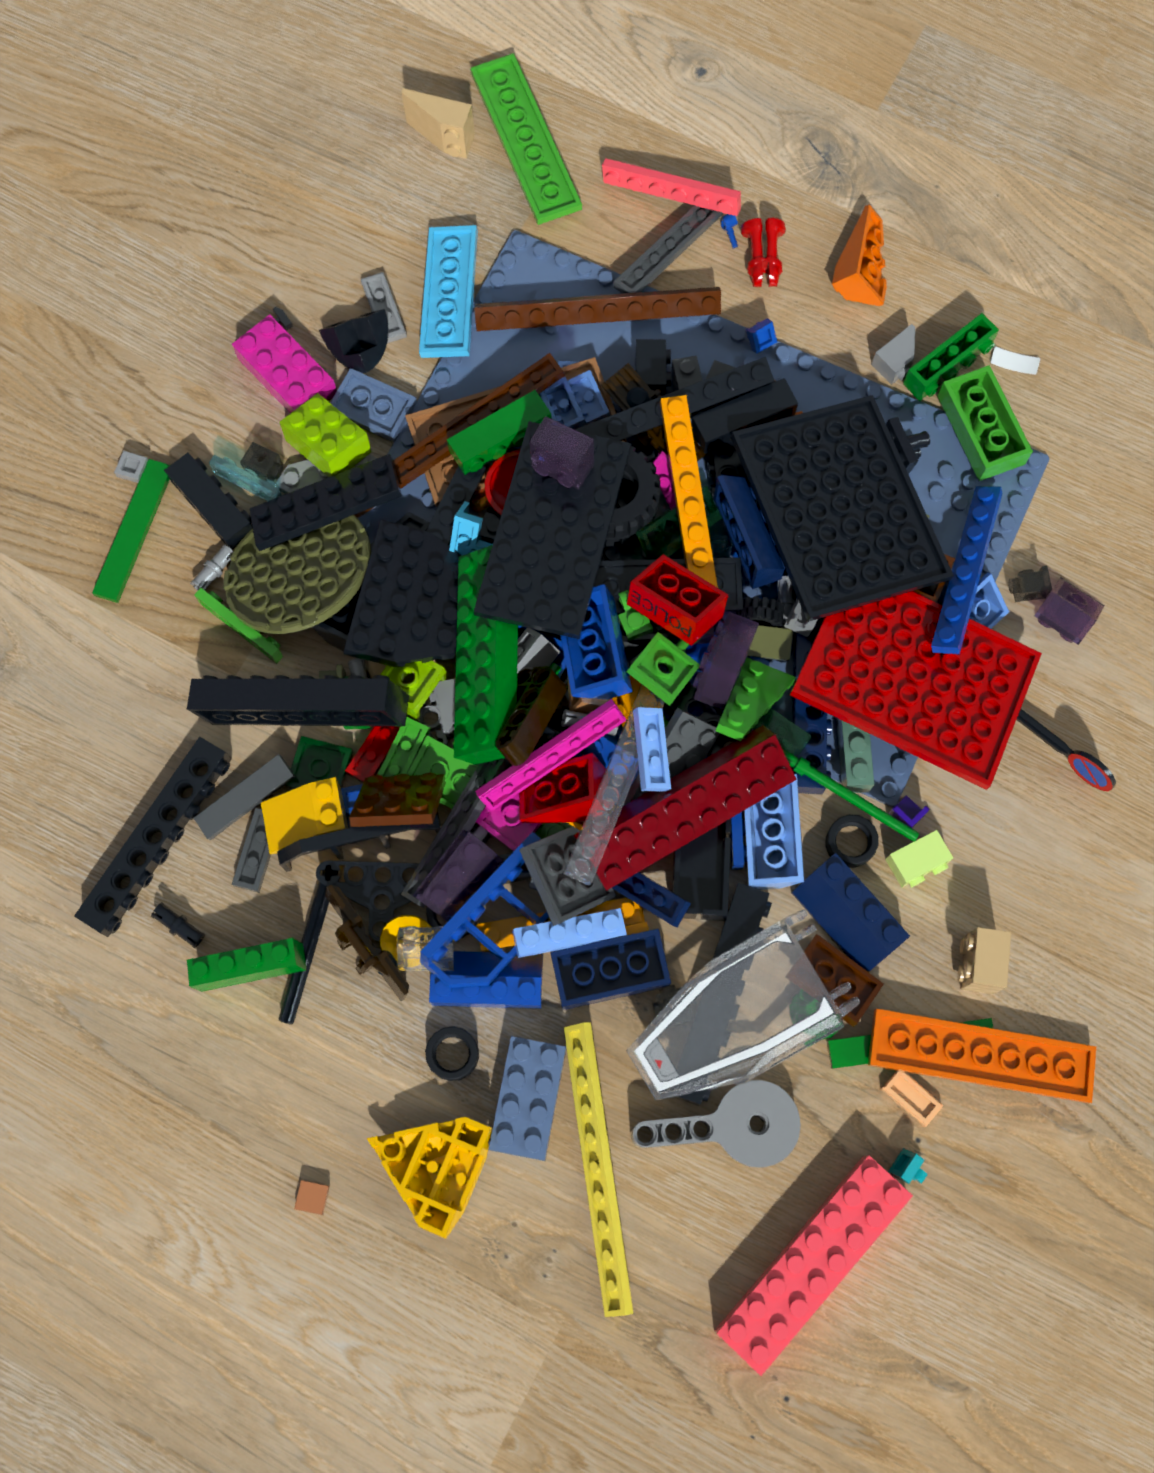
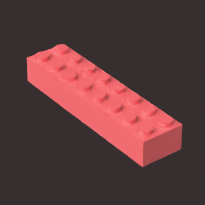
[714,1155,913,1376]

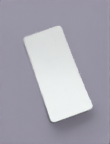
[991,347,1040,374]

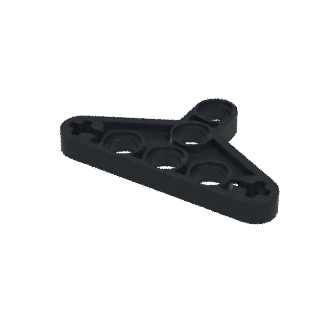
[316,861,450,942]

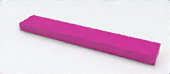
[475,699,626,812]

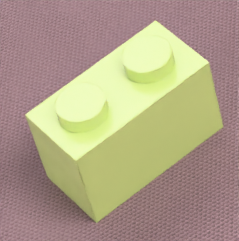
[885,830,953,888]

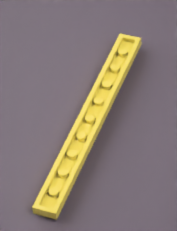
[564,1022,634,1317]

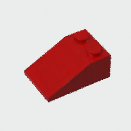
[519,753,609,823]

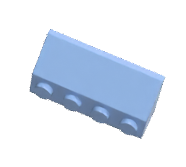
[744,774,804,890]

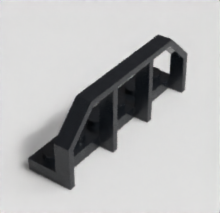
[277,809,441,872]

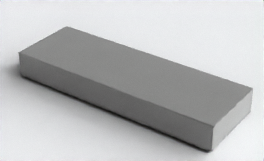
[360,272,407,343]

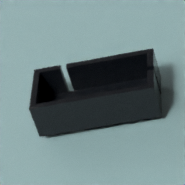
[672,818,731,921]

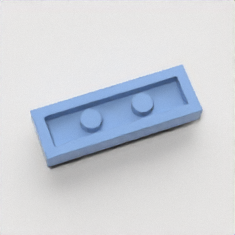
[633,707,671,792]

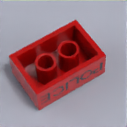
[627,554,728,646]

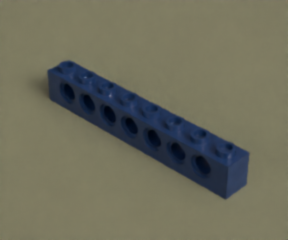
[791,593,832,795]

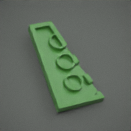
[716,658,796,741]

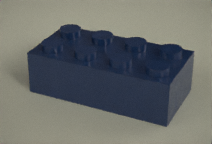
[550,929,671,1011]

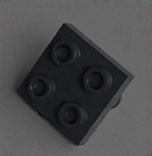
[886,417,930,475]

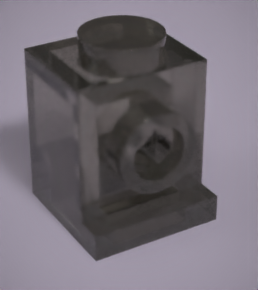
[1008,566,1052,602]

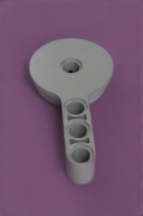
[631,1080,800,1168]

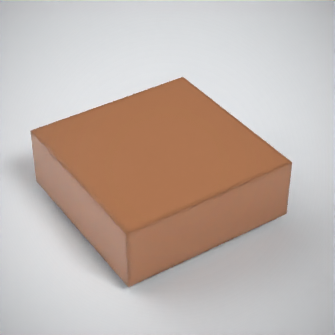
[294,1180,330,1215]

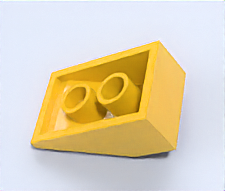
[261,777,348,855]

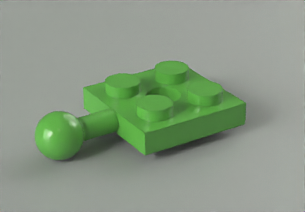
[627,632,701,706]

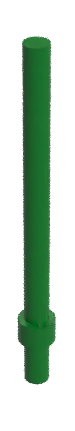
[782,748,919,842]

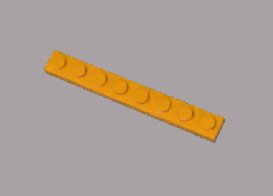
[660,395,718,588]

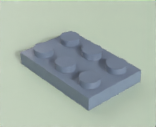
[330,368,417,442]

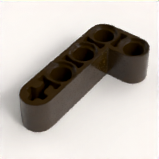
[495,666,567,766]

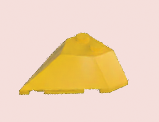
[367,1117,492,1239]

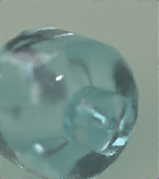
[710,534,733,558]

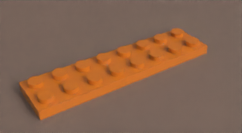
[868,1009,1096,1103]

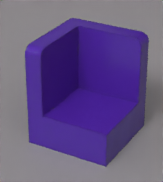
[888,795,930,828]

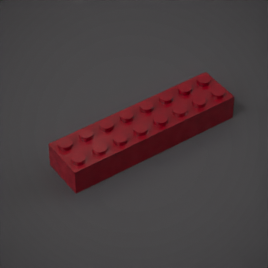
[574,725,797,891]

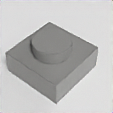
[114,451,148,483]

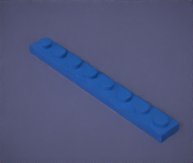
[931,486,1003,654]

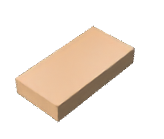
[881,1070,944,1127]

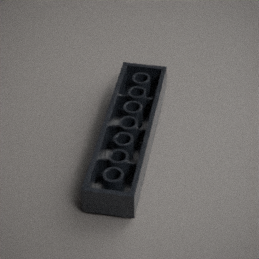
[187,675,409,726]

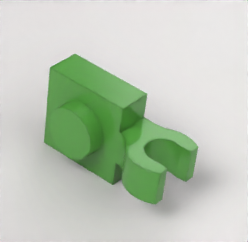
[618,590,653,642]

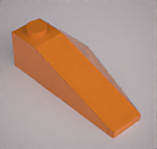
[832,204,887,306]

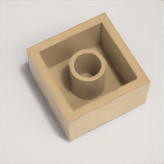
[957,927,1011,994]

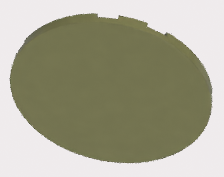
[223,515,371,634]

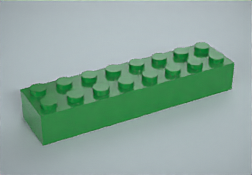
[454,545,518,765]

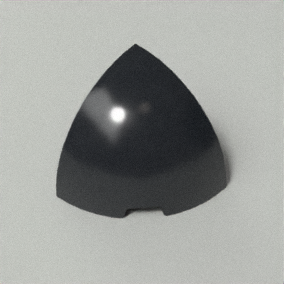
[319,309,388,373]

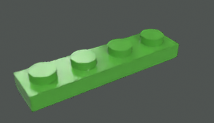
[194,588,283,664]

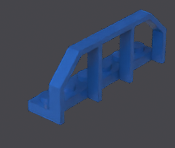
[420,832,550,988]

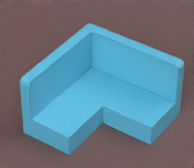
[449,501,493,555]

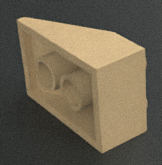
[402,88,475,158]

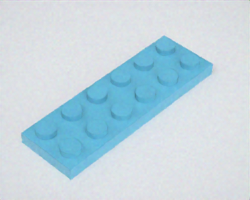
[419,225,478,358]

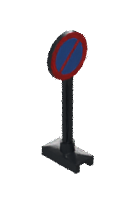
[1017,709,1116,791]

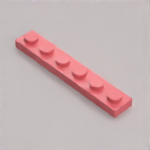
[602,158,741,216]

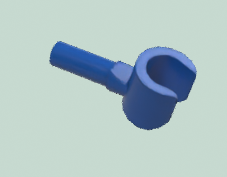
[721,214,738,248]

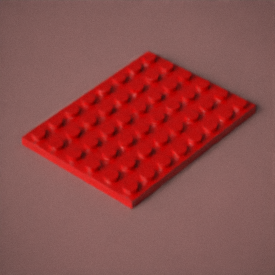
[790,591,1042,790]

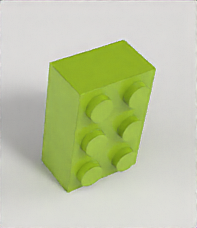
[280,393,372,477]

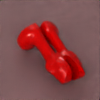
[741,218,786,287]

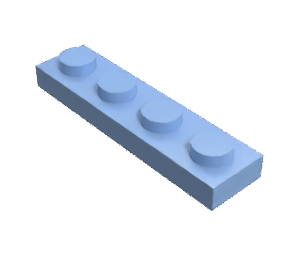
[512,908,627,958]

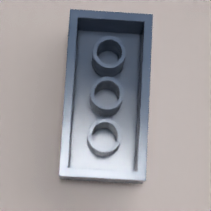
[488,1036,566,1161]

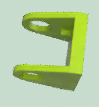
[380,661,447,722]

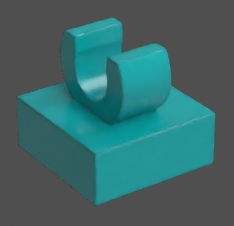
[888,1148,928,1184]

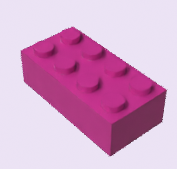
[232,314,337,413]

